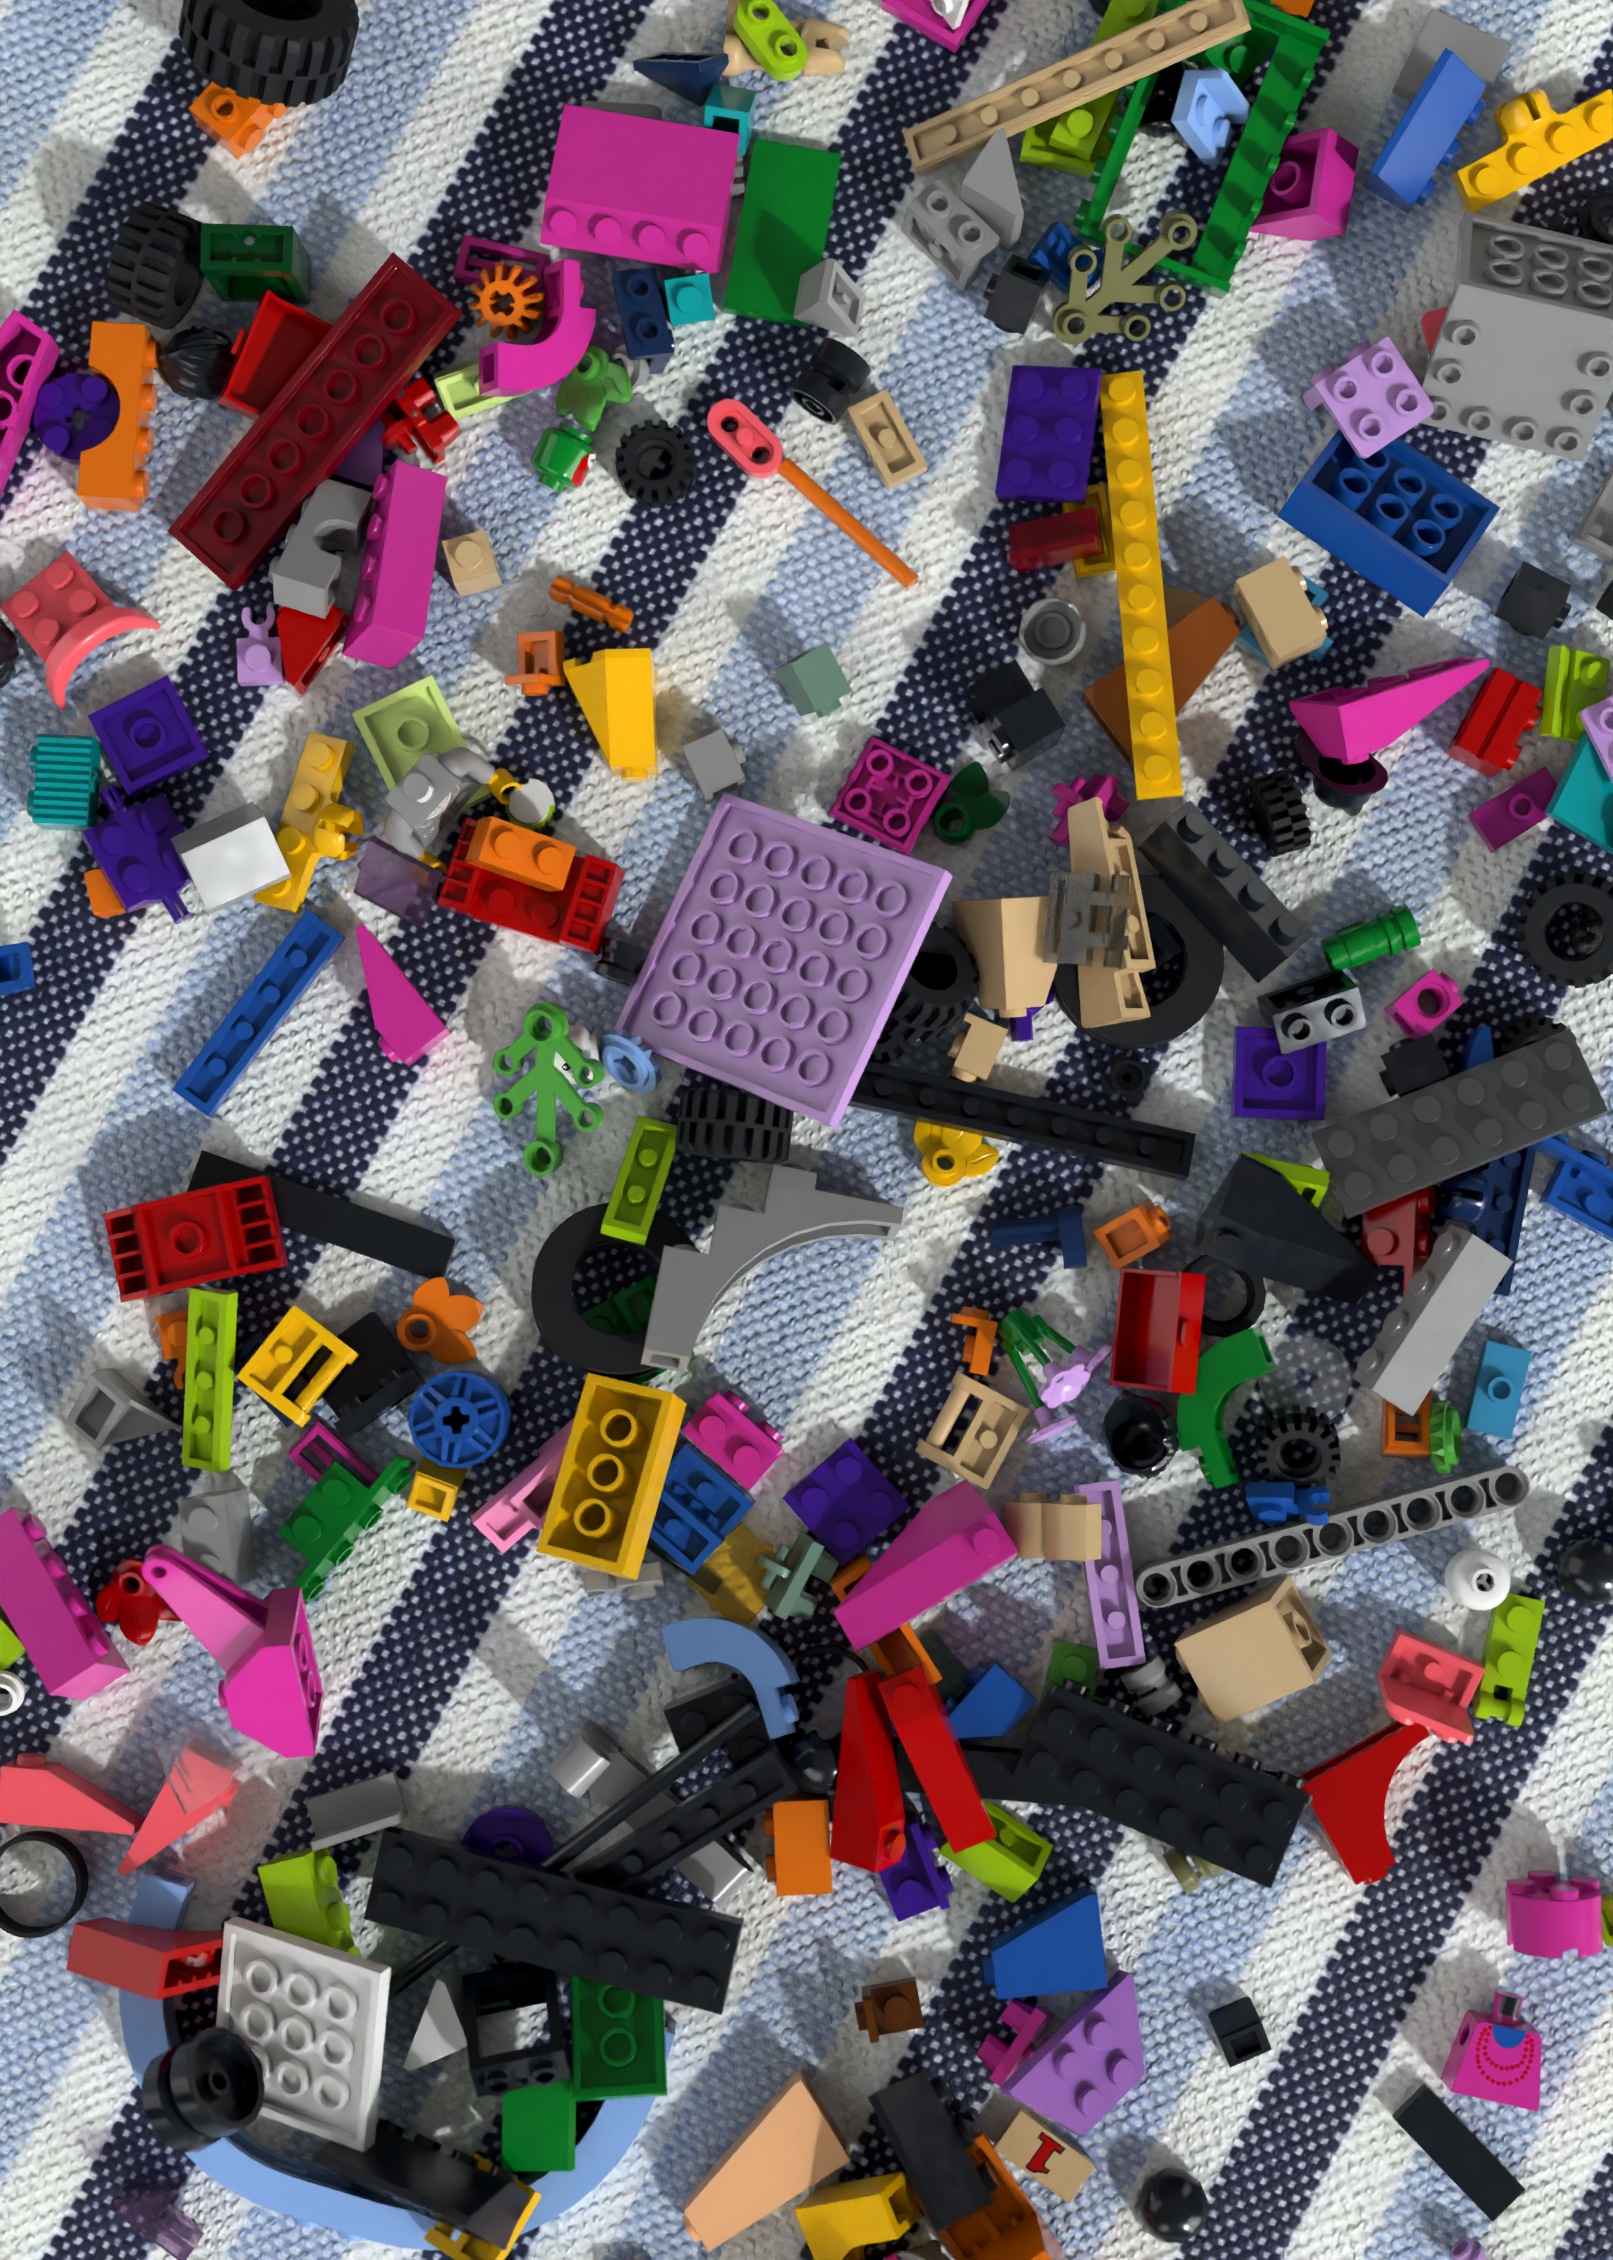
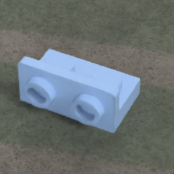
[1171,66,1252,165]

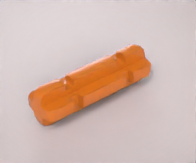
[549,575,634,633]

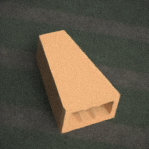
[682,2068,851,2252]

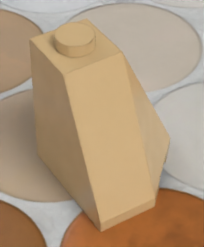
[951,894,1077,1018]

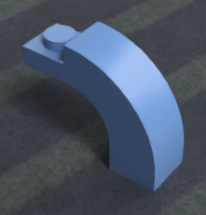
[660,1617,800,1739]

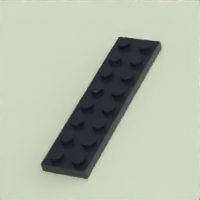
[364,1826,745,2015]

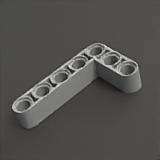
[549,1719,754,1907]

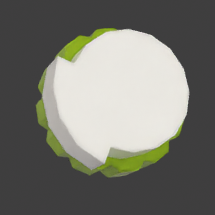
[506,778,555,831]

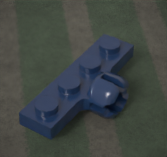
[1438,1146,1536,1297]

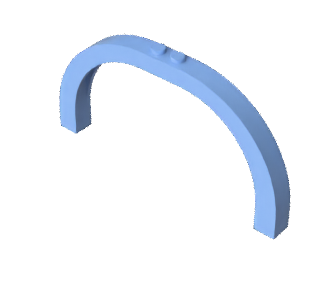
[119,1865,677,2250]

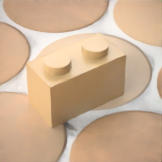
[1232,556,1328,671]

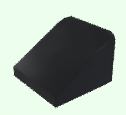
[1208,1997,1272,2067]

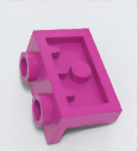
[681,1389,785,1491]

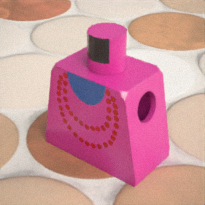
[1441,1990,1541,2112]

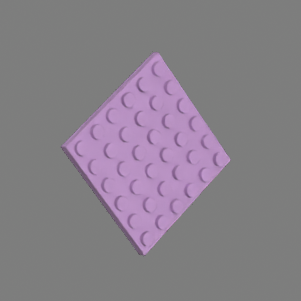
[613,792,953,1129]

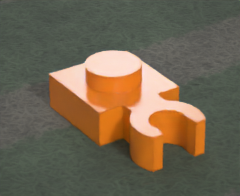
[156,1309,188,1390]

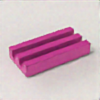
[453,235,551,302]
[287,1420,380,1487]

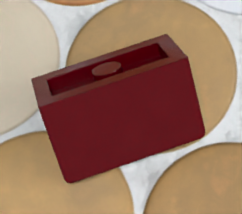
[1006,506,1105,573]

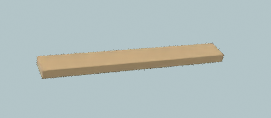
[902,0,1252,177]

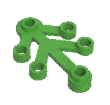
[493,1001,605,1176]

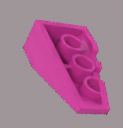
[1289,656,1490,765]
[833,1479,1018,1653]

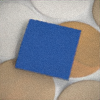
[649,1442,756,1575]

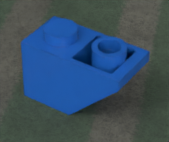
[943,1658,1037,1738]

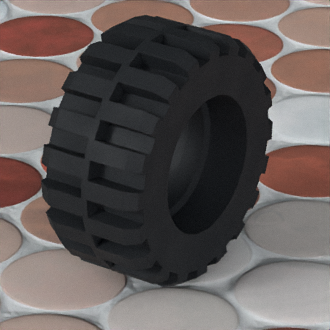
[178,0,360,107]

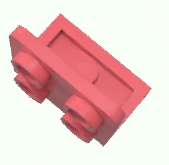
[1376,1628,1486,1744]

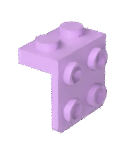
[1302,336,1434,459]

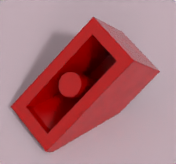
[276,605,350,696]

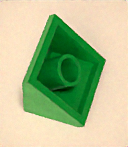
[501,2072,576,2171]

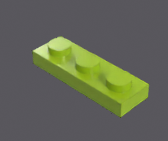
[601,1115,677,1246]

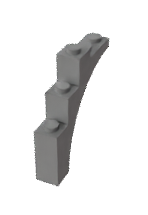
[640,1163,904,1373]

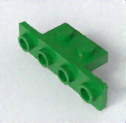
[277,1454,416,1603]

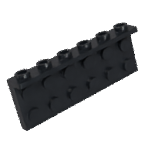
[1011,1677,1313,1889]

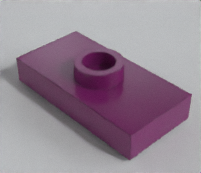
[1467,766,1558,853]

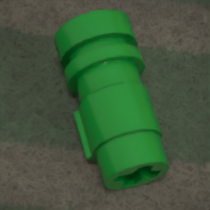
[1321,904,1421,973]

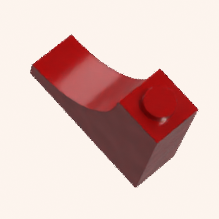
[1298,1721,1430,1885]
[66,1917,224,2000]

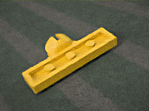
[1451,88,1613,213]
[253,731,365,914]

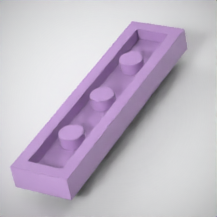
[1072,1480,1146,1669]

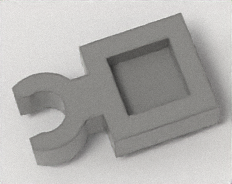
[583,1561,666,1600]

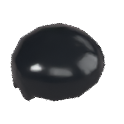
[1553,1535,1613,1605]
[784,1730,842,1797]
[1135,2168,1208,2243]

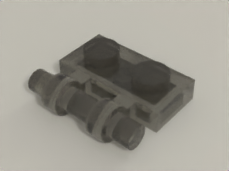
[1043,871,1133,969]

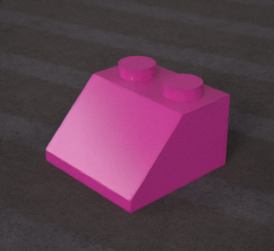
[1249,127,1359,241]

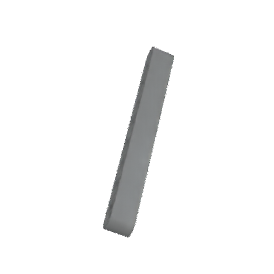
[1133,1464,1530,1608]

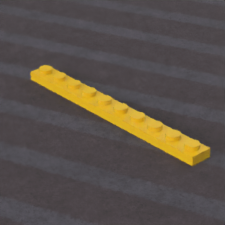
[1100,370,1183,800]

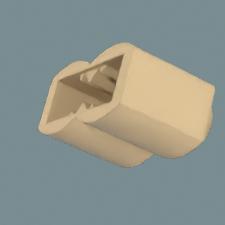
[1005,1491,1102,1561]

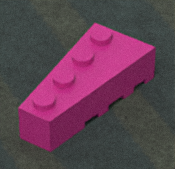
[0,309,61,498]
[342,460,447,670]

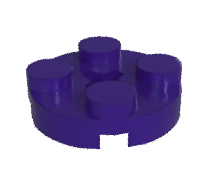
[34,373,120,465]
[461,1805,553,1864]

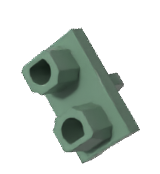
[757,1531,839,1620]

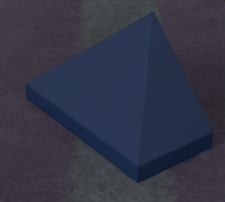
[633,52,729,107]

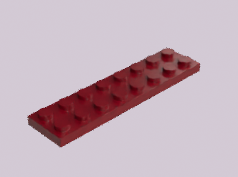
[168,252,463,591]

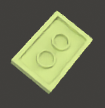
[352,675,493,814]

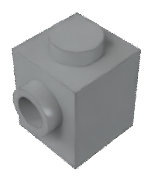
[682,728,746,804]

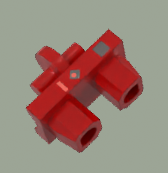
[381,377,460,466]

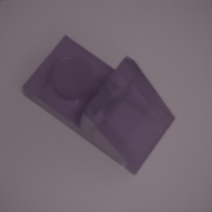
[109,2175,204,2260]

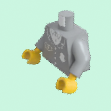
[384,746,521,886]

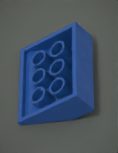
[1277,429,1500,618]

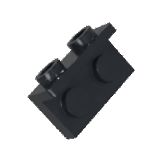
[1256,970,1367,1054]

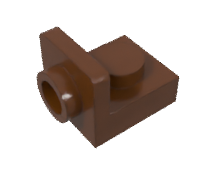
[854,1977,924,2043]

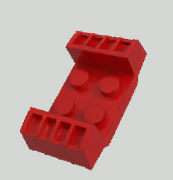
[436,818,626,956]
[103,1176,288,1303]

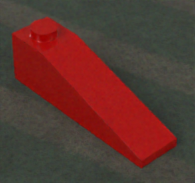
[877,1661,997,1854]
[829,1669,906,1873]

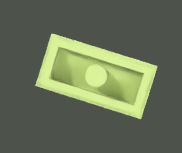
[433,357,533,420]

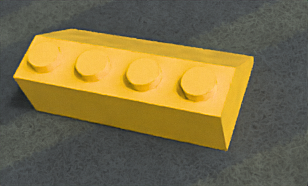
[536,1373,687,1581]

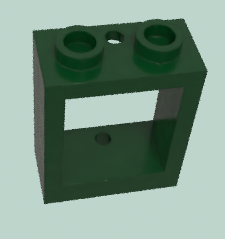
[200,223,311,304]

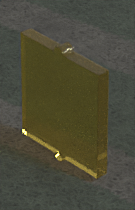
[687,1522,780,1624]

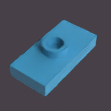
[1463,1340,1532,1440]

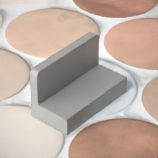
[305,1770,408,1851]

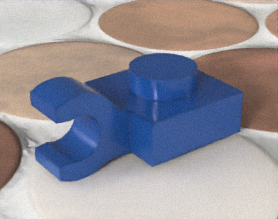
[1246,1482,1331,1526]

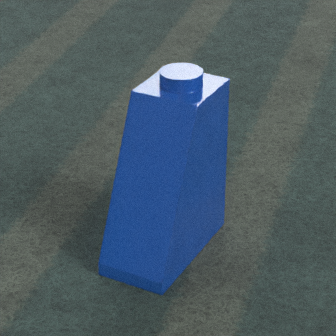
[982,1885,1108,1999]

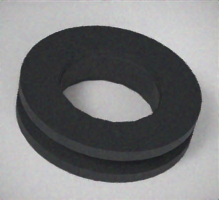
[1051,875,1224,1049]
[531,1203,695,1380]

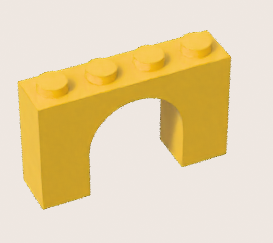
[794,2171,922,2260]

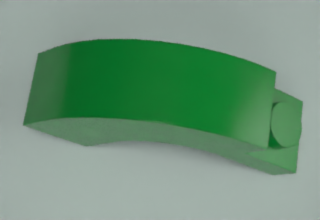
[1177,1327,1277,1489]

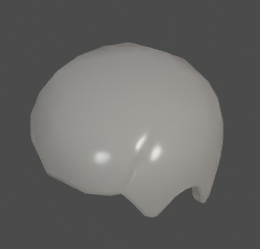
[1019,597,1087,666]

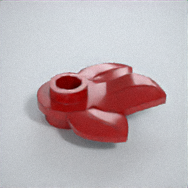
[96,1558,182,1646]

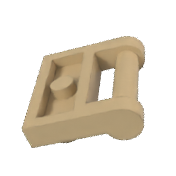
[915,1371,1030,1490]

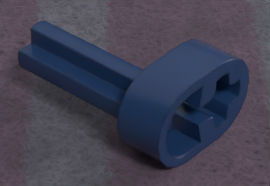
[991,1204,1087,1270]

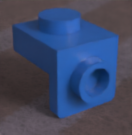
[1026,221,1104,294]

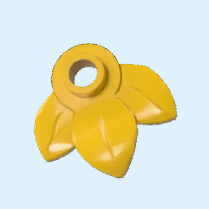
[913,1121,999,1188]

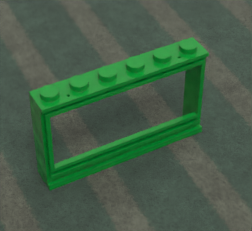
[1072,0,1331,299]

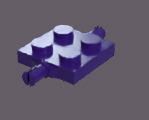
[82,785,192,924]

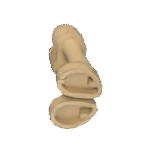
[721,0,848,77]

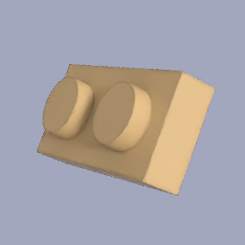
[847,389,928,491]

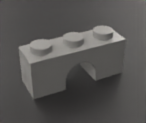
[268,479,373,619]

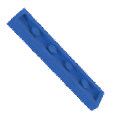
[172,909,346,1118]

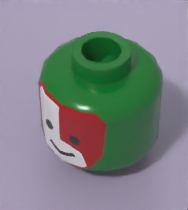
[531,422,596,493]

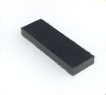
[1392,2083,1526,2222]

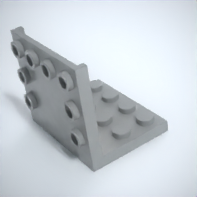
[1420,211,1613,461]

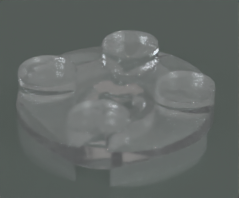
[1258,1335,1352,1421]

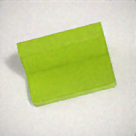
[939,1798,1053,1903]

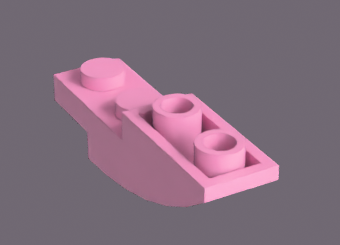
[471,1417,575,1553]

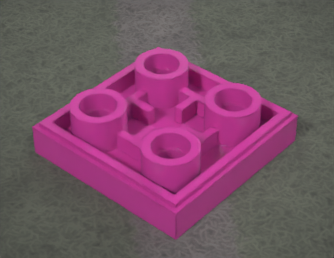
[829,736,951,856]

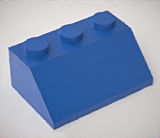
[1363,48,1487,214]

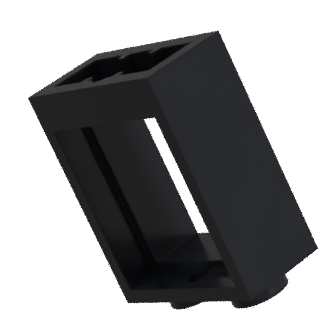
[462,1962,571,2098]

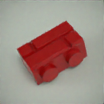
[1445,667,1543,778]

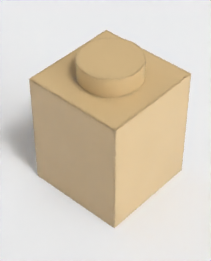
[442,529,503,598]

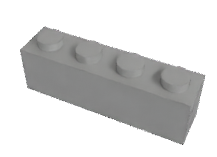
[1351,1224,1513,1417]

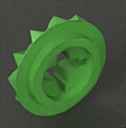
[1429,1400,1462,1474]

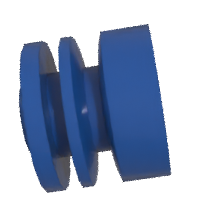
[408,1370,514,1468]

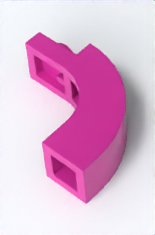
[479,259,596,397]

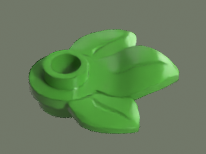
[556,345,632,432]

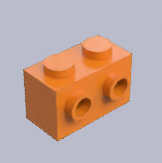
[189,81,290,160]

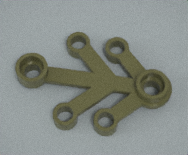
[1052,209,1198,345]

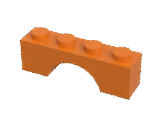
[77,321,161,512]

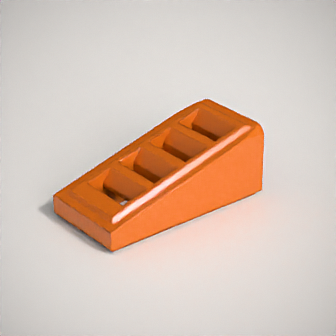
[1380,1387,1432,1459]

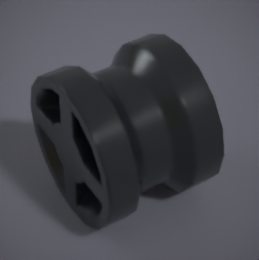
[592,937,646,986]

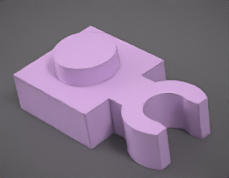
[237,606,286,686]

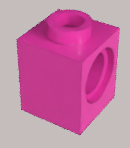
[1384,969,1464,1040]

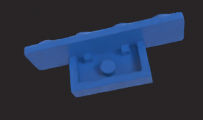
[1530,1134,1613,1242]

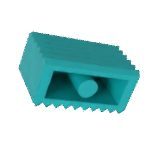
[27,734,102,831]

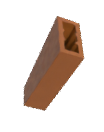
[1080,596,1241,771]

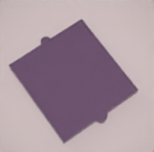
[353,836,442,929]

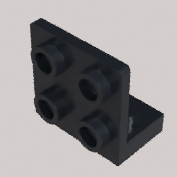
[303,1312,426,1439]

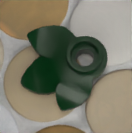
[932,761,1010,846]

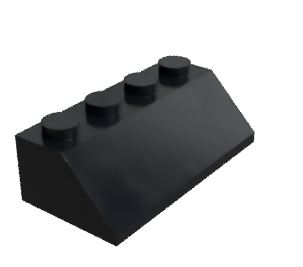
[1137,801,1312,983]
[313,2118,529,2251]

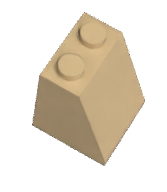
[1174,1574,1333,1725]

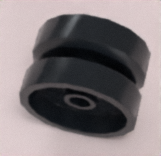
[141,2027,265,2153]

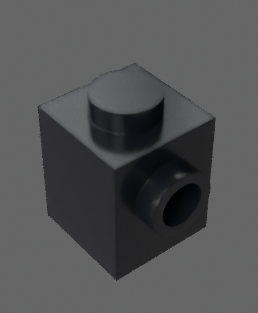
[983,254,1053,335]
[1495,561,1572,640]
[1379,1033,1452,1097]

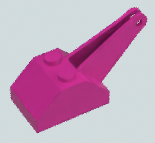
[142,1544,324,1758]

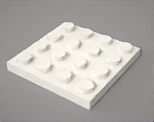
[216,1916,391,2152]

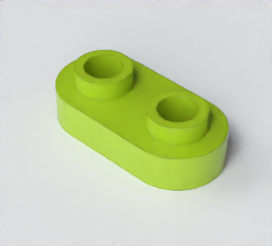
[733,0,808,81]

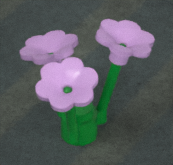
[996,1307,1113,1445]

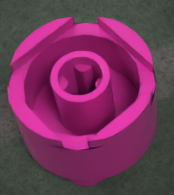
[1505,1870,1603,1958]

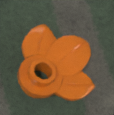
[397,1276,484,1364]

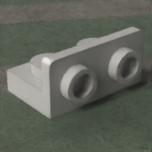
[901,179,1000,291]

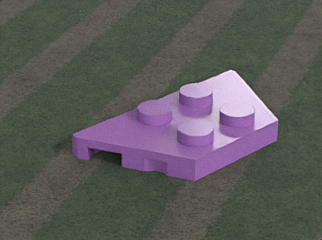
[999,1970,1145,2137]

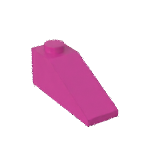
[355,923,451,1066]

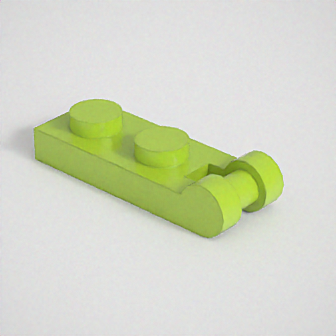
[1472,1592,1545,1727]

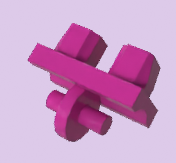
[1048,773,1130,847]
[976,1998,1056,2086]

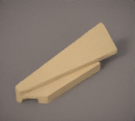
[1067,797,1156,1028]

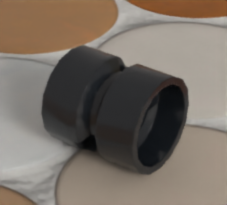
[789,338,871,425]

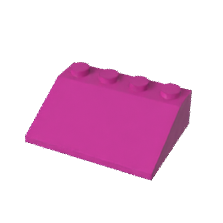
[540,104,741,274]

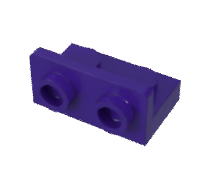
[879,1812,955,1922]

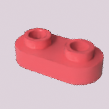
[707,399,783,479]

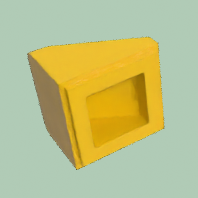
[405,1457,467,1522]

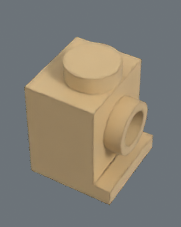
[948,1012,1008,1084]

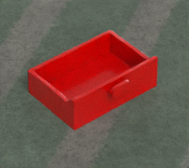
[217,289,333,421]
[1109,1268,1206,1394]

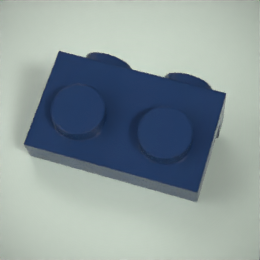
[611,267,675,374]

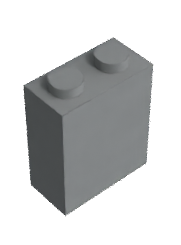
[177,1488,257,1587]

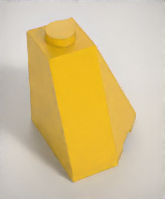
[563,648,658,782]

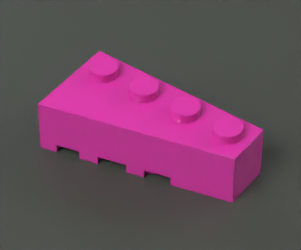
[0,1508,130,1701]

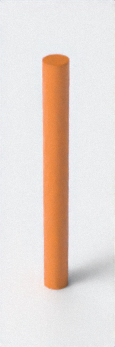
[777,458,919,589]

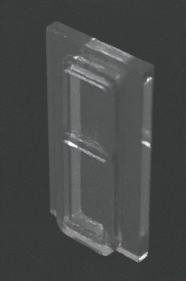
[151,1708,287,1815]

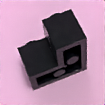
[965,659,1066,771]
[664,1673,784,1768]

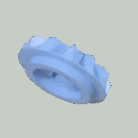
[599,1029,662,1093]

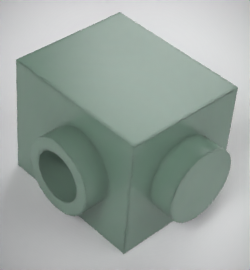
[775,642,852,718]

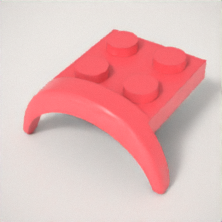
[0,550,161,710]

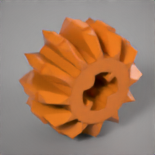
[468,261,544,341]

